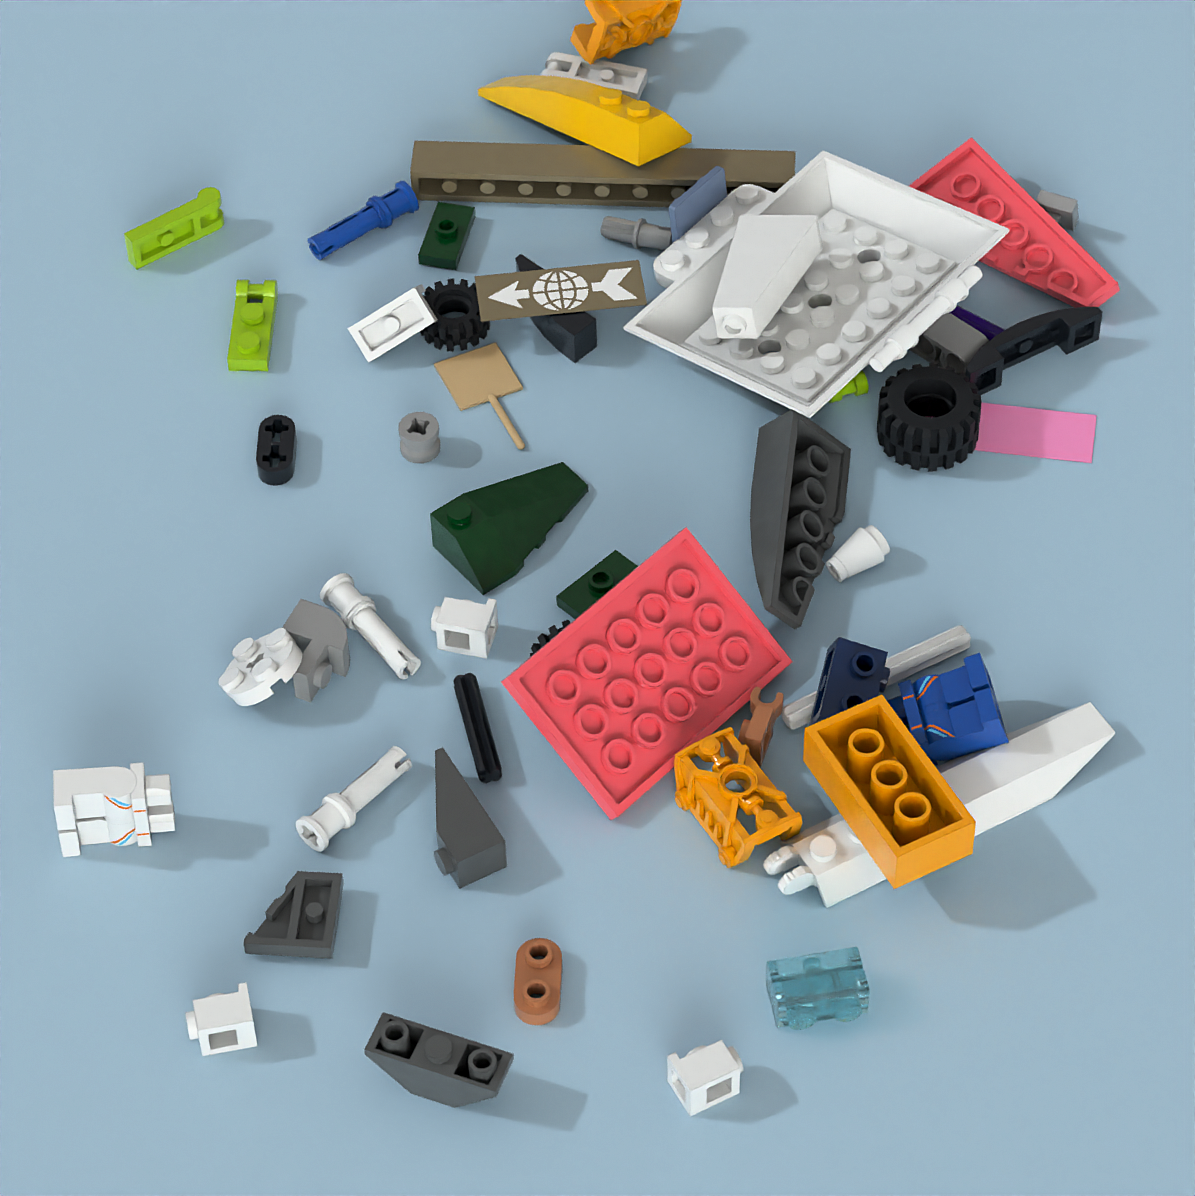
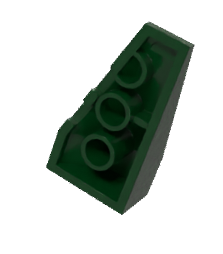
[430,462,588,595]

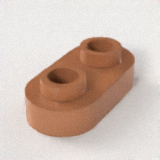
[513,938,562,1025]

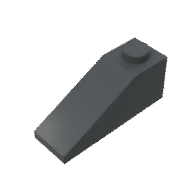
[434,747,507,889]

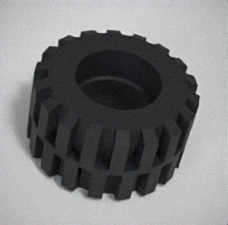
[877,363,982,472]

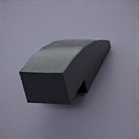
[515,254,597,363]

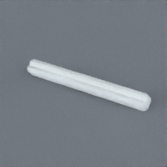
[781,625,971,730]

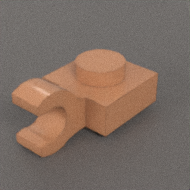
[738,687,783,768]

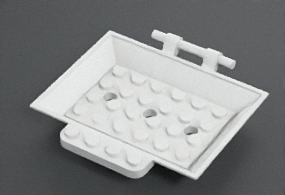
[624,150,1009,418]

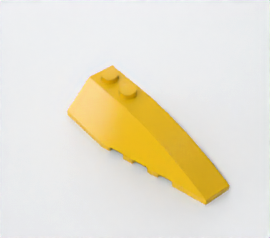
[478,75,692,167]

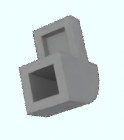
[282,599,350,703]

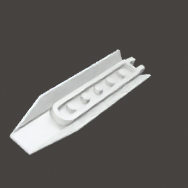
[763,702,1115,908]

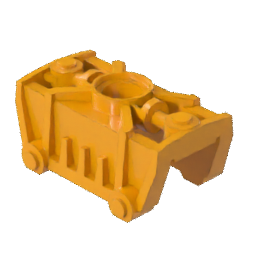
[570,0,682,64]
[674,727,803,868]

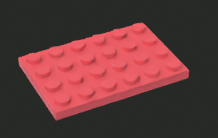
[501,527,793,820]

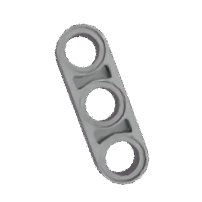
[909,313,989,375]

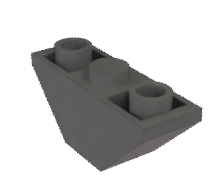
[364,1012,514,1108]

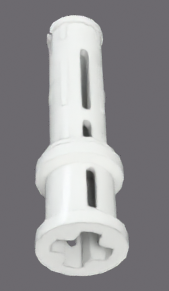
[320,573,421,680]
[295,746,412,852]

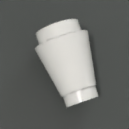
[826,525,890,582]

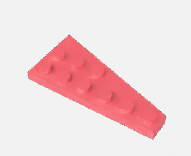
[909,137,1120,308]

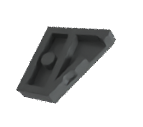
[243,871,344,959]

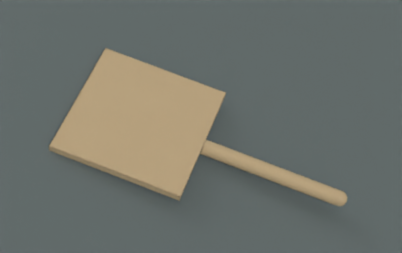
[434,342,525,450]

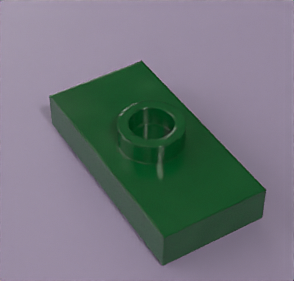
[418,202,476,270]
[556,550,638,619]

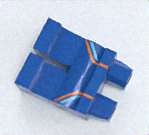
[887,653,1009,766]

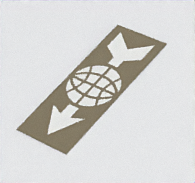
[475,260,647,322]

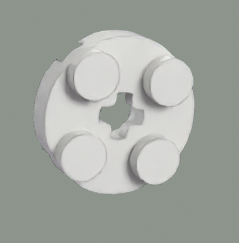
[218,628,303,706]

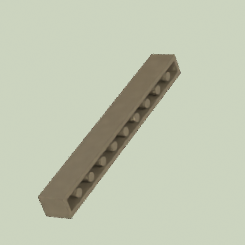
[410,140,796,207]

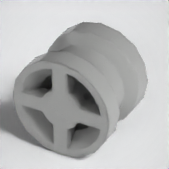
[398,412,440,463]

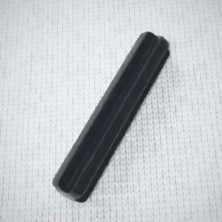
[454,673,502,784]

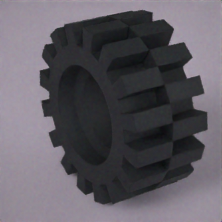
[420,278,490,352]

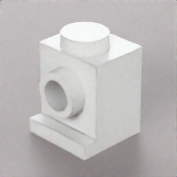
[431,597,498,659]
[185,982,258,1056]
[667,1040,743,1117]

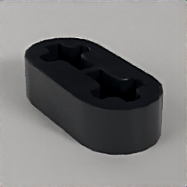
[256,415,297,486]

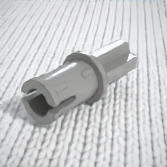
[601,216,672,251]

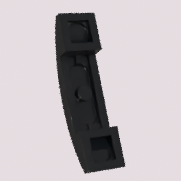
[966,307,1102,395]

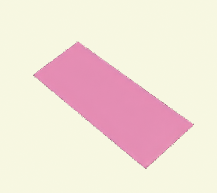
[925,403,1097,463]

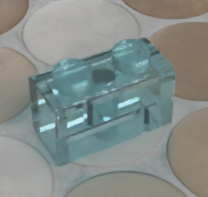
[766,947,870,1030]

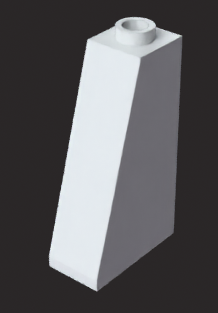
[712,215,822,339]

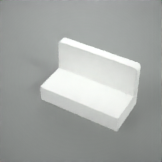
[348,284,437,363]

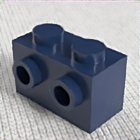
[809,637,890,726]

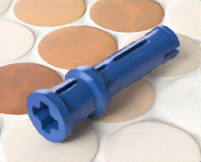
[307,180,419,260]

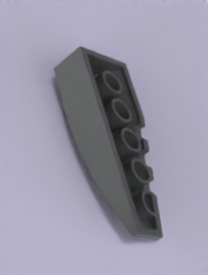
[750,409,851,629]

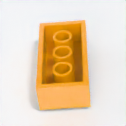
[803,695,976,889]

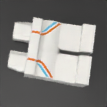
[53,762,175,857]

